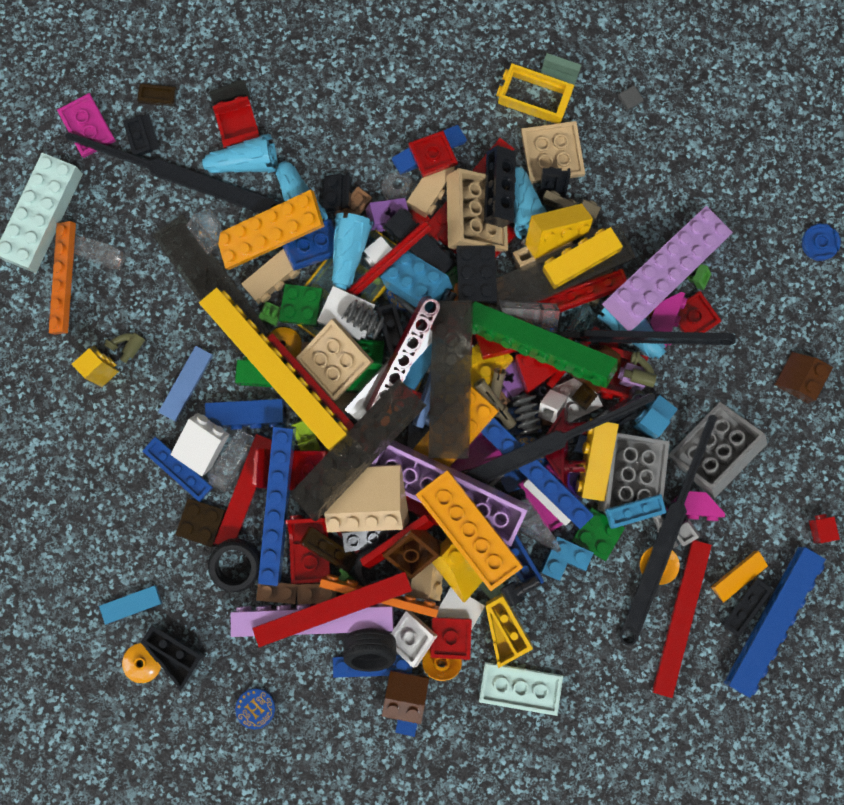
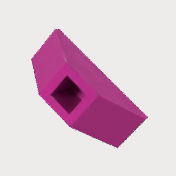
[650,292,688,348]
[665,491,725,521]

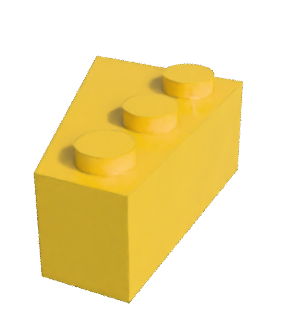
[525,203,593,259]
[72,345,119,387]
[486,593,533,668]

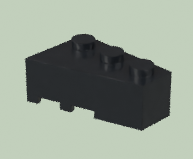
[141,623,207,692]

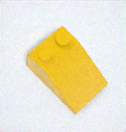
[432,536,483,602]

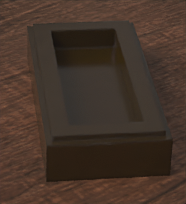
[137,83,177,107]

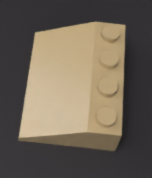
[446,168,508,251]
[324,464,409,532]

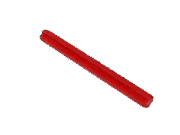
[345,221,432,296]

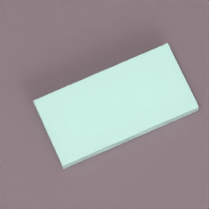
[479,662,563,716]

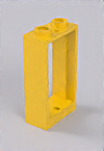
[496,63,574,124]

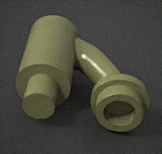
[105,333,145,363]
[623,351,657,388]

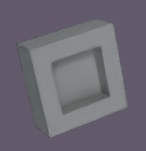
[677,519,700,546]

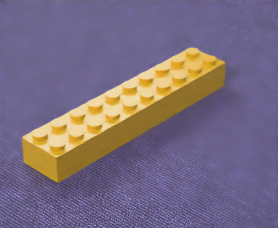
[199,287,349,453]

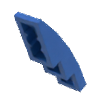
[391,125,467,175]

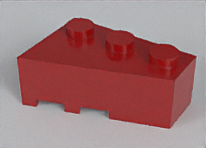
[514,338,572,394]

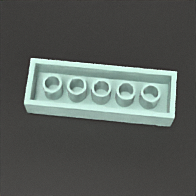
[0,153,83,273]

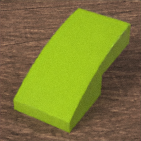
[291,421,321,451]

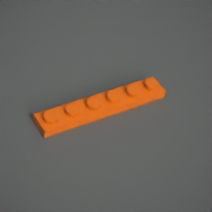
[49,221,76,335]
[319,574,439,618]

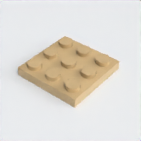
[521,121,585,184]
[295,318,374,401]

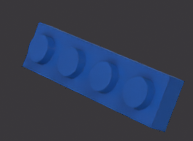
[142,437,213,502]
[333,655,412,678]

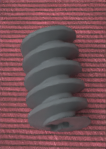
[341,300,384,340]
[511,394,543,436]

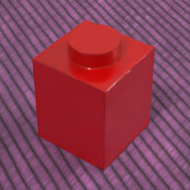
[809,514,840,544]

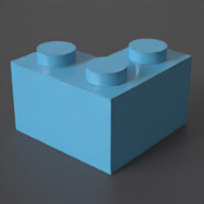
[633,395,678,439]
[540,536,593,581]

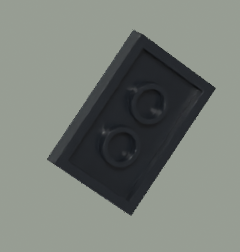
[456,246,497,304]

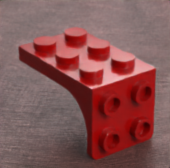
[252,448,330,491]
[285,514,331,584]

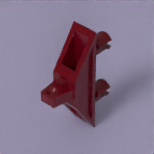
[543,407,587,488]

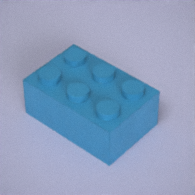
[381,251,453,311]

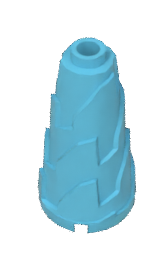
[202,134,278,173]
[276,161,328,220]
[514,167,547,239]
[332,213,373,290]
[597,308,666,359]

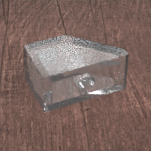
[186,209,221,255]

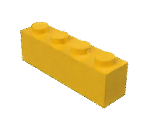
[542,227,623,289]
[575,418,619,501]

